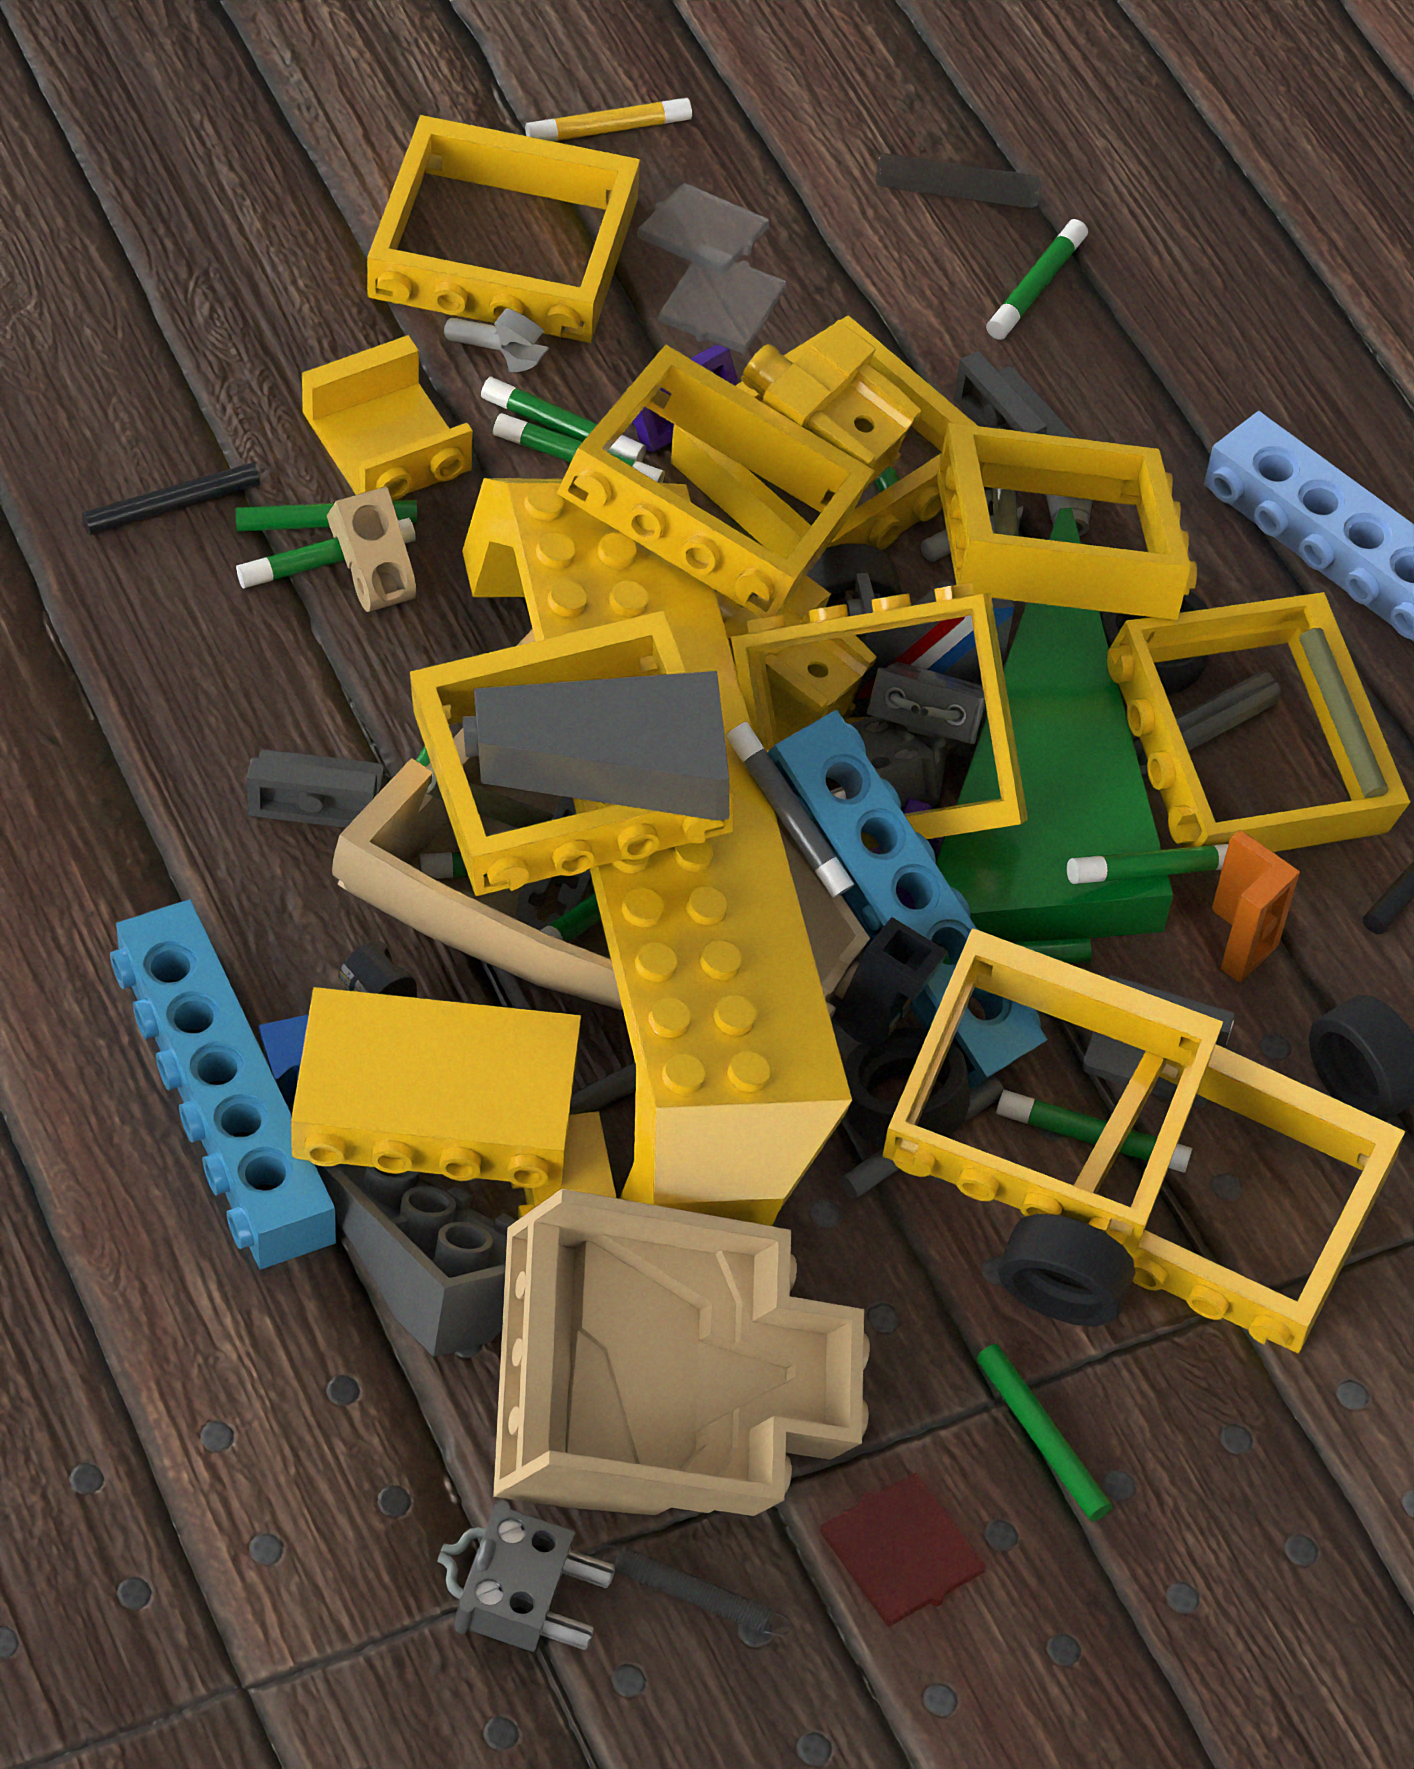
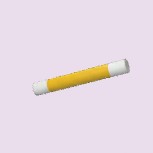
[525,98,692,142]

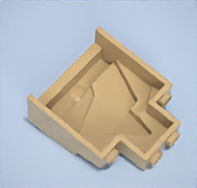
[493,1189,870,1516]

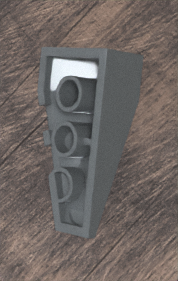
[315,1164,517,1357]

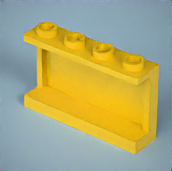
[291,987,581,1188]

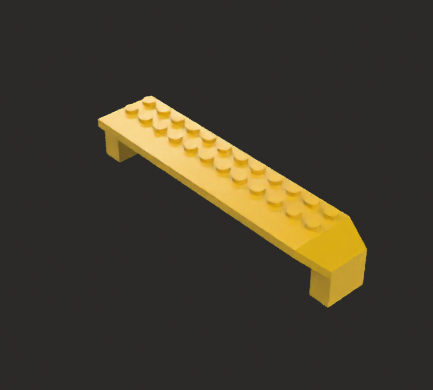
[462,478,852,1226]

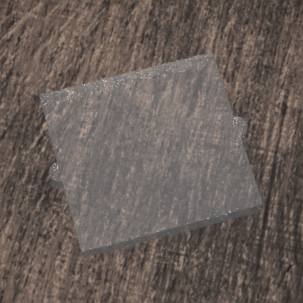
[637,183,770,275]
[658,249,786,354]

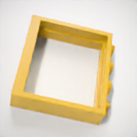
[367,115,640,343]
[671,315,978,560]
[557,344,875,618]
[937,422,1197,620]
[731,583,1028,849]
[1107,592,1410,852]
[410,611,733,896]
[882,928,1223,1253]
[1074,1044,1405,1354]

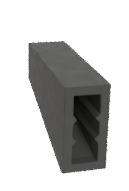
[463,671,729,820]

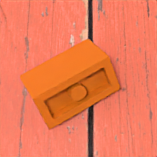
[1212,830,1300,983]

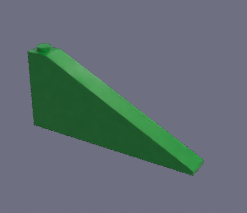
[936,507,1173,947]

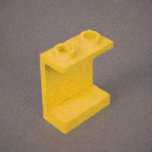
[302,335,473,501]

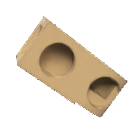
[327,486,416,612]

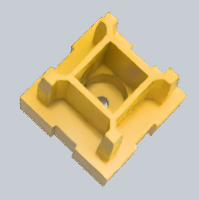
[741,319,921,495]
[715,576,877,742]

